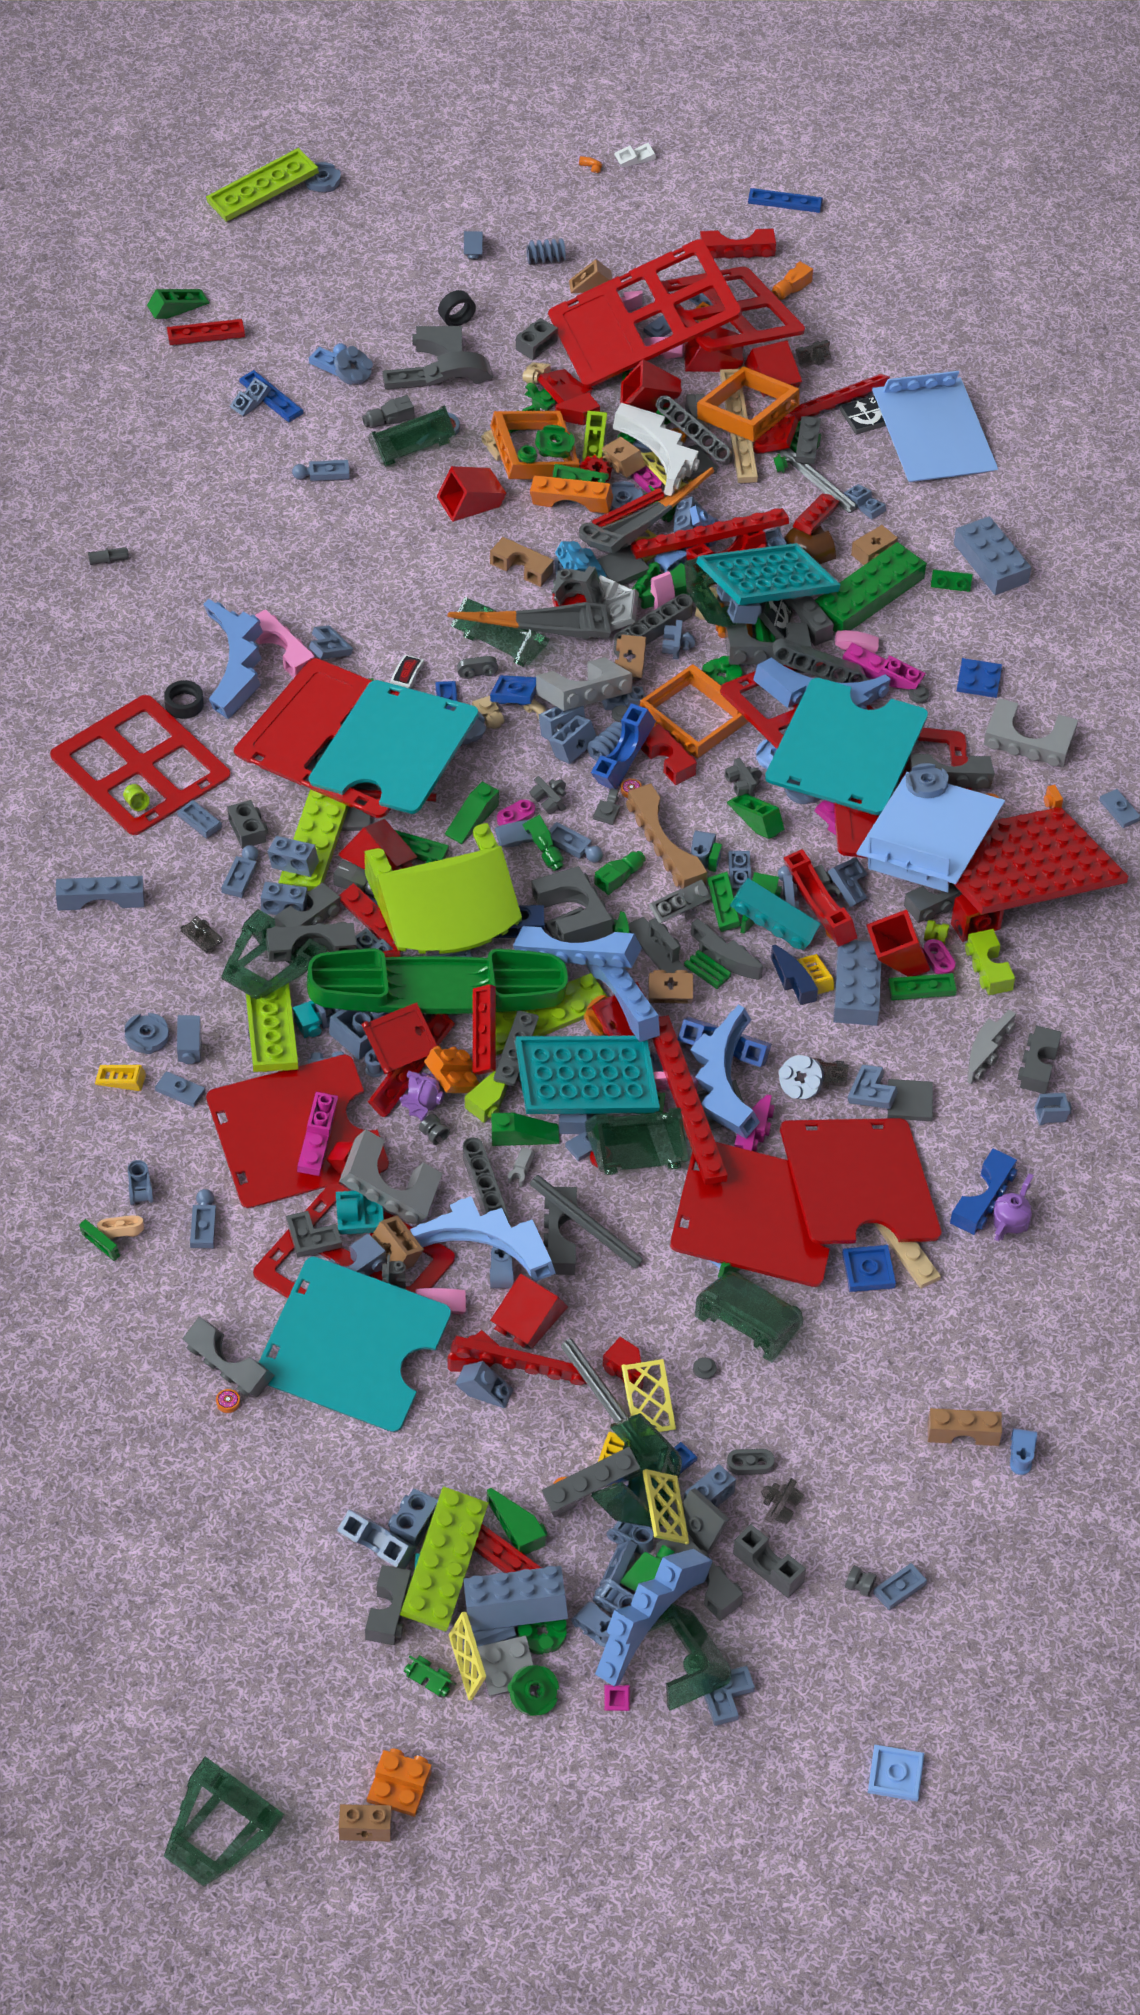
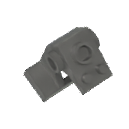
[551,566,605,606]

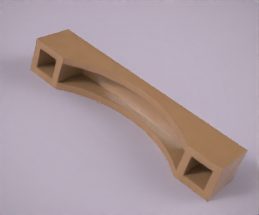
[626,783,707,889]

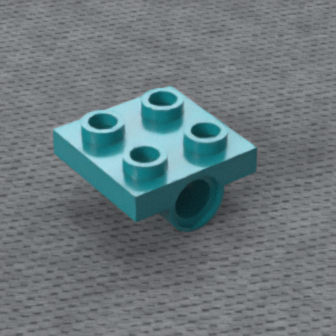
[336,1191,384,1235]

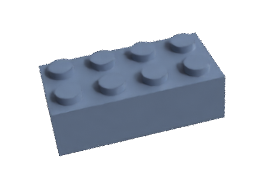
[954,516,1031,595]
[833,940,881,1026]
[329,1009,424,1060]
[463,1566,568,1631]

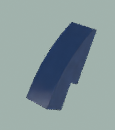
[770,945,818,1005]

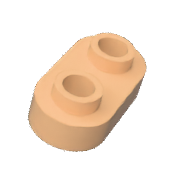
[97,1215,144,1239]

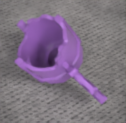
[399,1071,445,1121]
[993,1173,1034,1241]

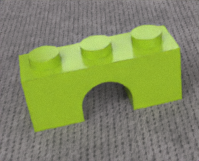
[965,929,1015,996]

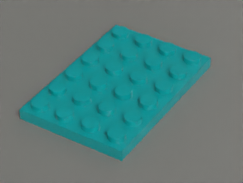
[696,543,841,606]
[515,1036,660,1114]

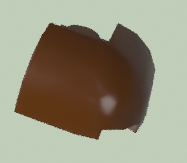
[784,526,836,564]

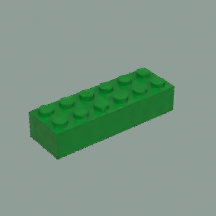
[815,542,927,633]

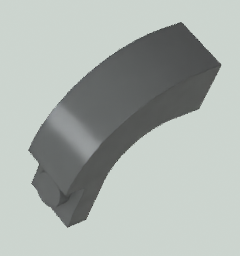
[423,351,493,386]

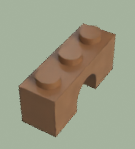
[490,537,554,587]
[928,1408,1002,1446]

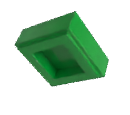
[708,843,722,872]

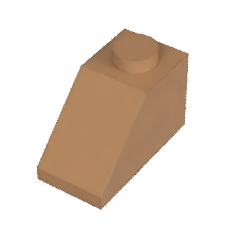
[569,259,612,293]

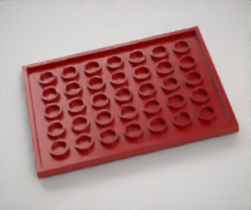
[953,807,1129,915]

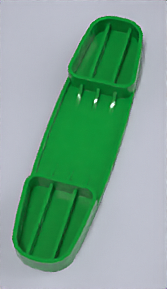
[306,948,568,1014]

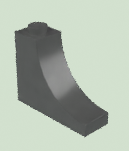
[412,326,462,378]

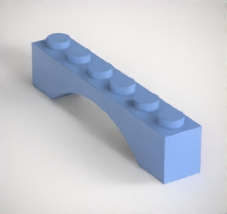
[513,926,642,968]
[587,965,660,1042]

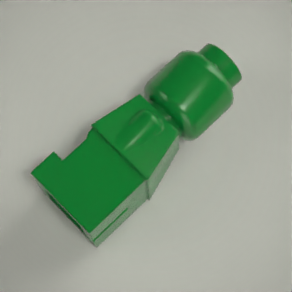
[522,815,564,872]
[594,851,646,895]

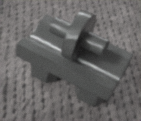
[724,757,762,797]
[529,776,567,815]

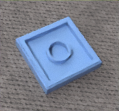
[868,1745,924,1802]

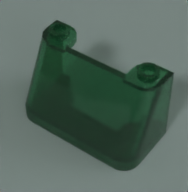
[584,1107,689,1175]
[695,1271,804,1363]

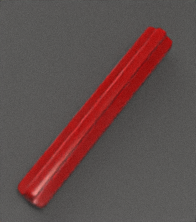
[592,488,665,527]

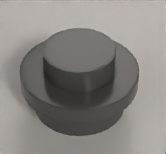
[908,685,929,703]
[612,705,628,723]
[693,1357,717,1379]

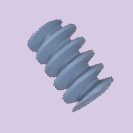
[526,238,566,264]
[587,722,622,761]

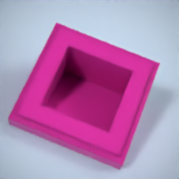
[604,1684,630,1711]

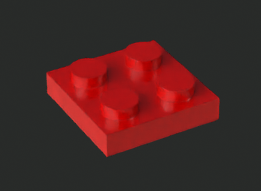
[753,416,798,454]

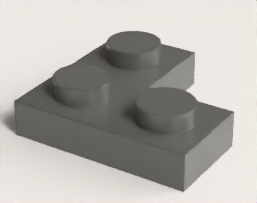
[286,1211,342,1258]

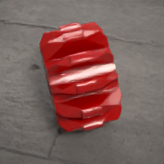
[579,454,612,482]

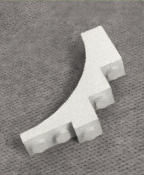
[613,403,700,496]

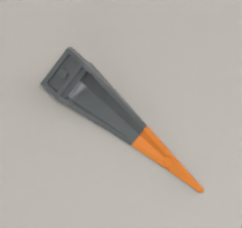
[585,467,714,554]
[447,602,611,639]

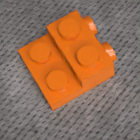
[424,1046,480,1093]
[367,1748,432,1817]

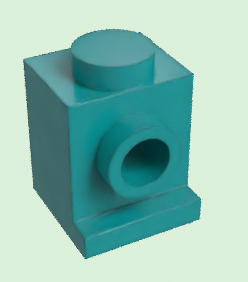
[293,1000,322,1038]

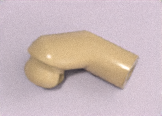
[523,699,546,720]

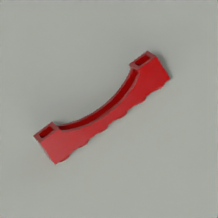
[783,849,858,947]

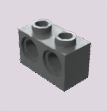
[515,318,558,360]
[227,800,268,849]

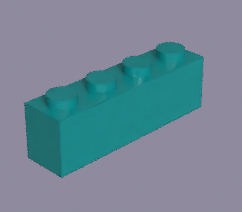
[730,878,821,951]

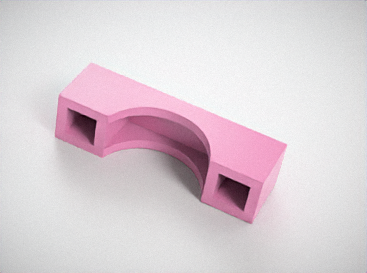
[255,609,316,678]

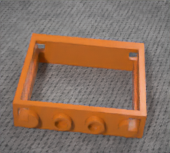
[697,366,800,442]
[490,411,580,479]
[640,664,749,759]

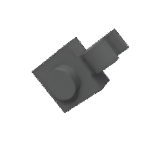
[593,788,620,825]
[814,865,841,899]

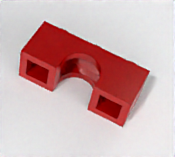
[641,724,697,785]

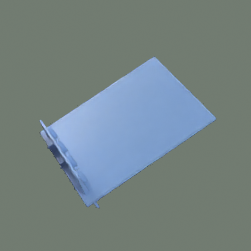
[872,371,998,482]
[857,772,1005,893]

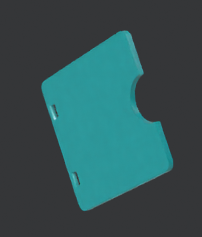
[765,678,928,815]
[309,680,479,814]
[259,1257,451,1432]

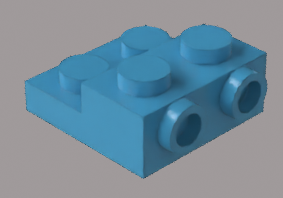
[555,541,607,577]

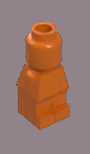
[771,261,813,300]

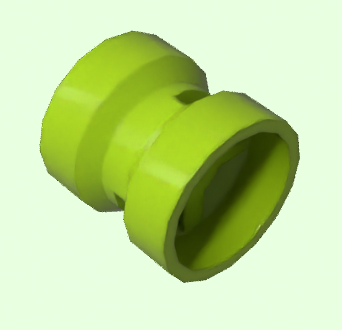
[123,784,150,811]
[924,920,950,945]

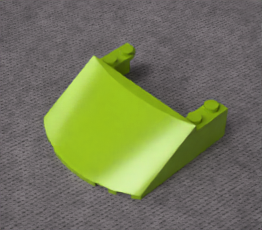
[365,823,522,954]

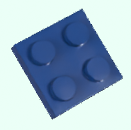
[956,658,1002,698]
[490,675,536,705]
[842,1245,896,1292]

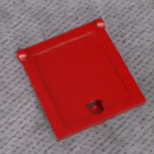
[591,982,648,1036]
[361,1002,437,1074]

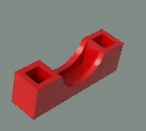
[700,228,776,259]
[686,530,767,578]

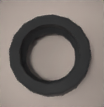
[438,290,476,326]
[164,680,204,719]

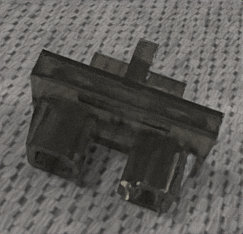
[795,340,831,369]
[180,916,223,955]
[814,1058,849,1089]
[761,1478,804,1525]

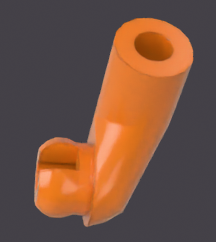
[579,156,602,173]

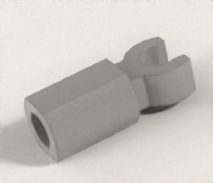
[508,1147,535,1187]

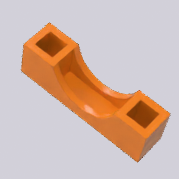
[530,475,613,513]

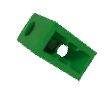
[620,1545,675,1592]

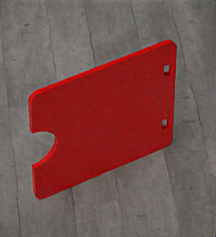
[206,1054,389,1208]
[780,1118,942,1244]
[670,1142,830,1287]

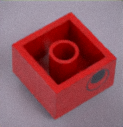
[951,894,1004,942]

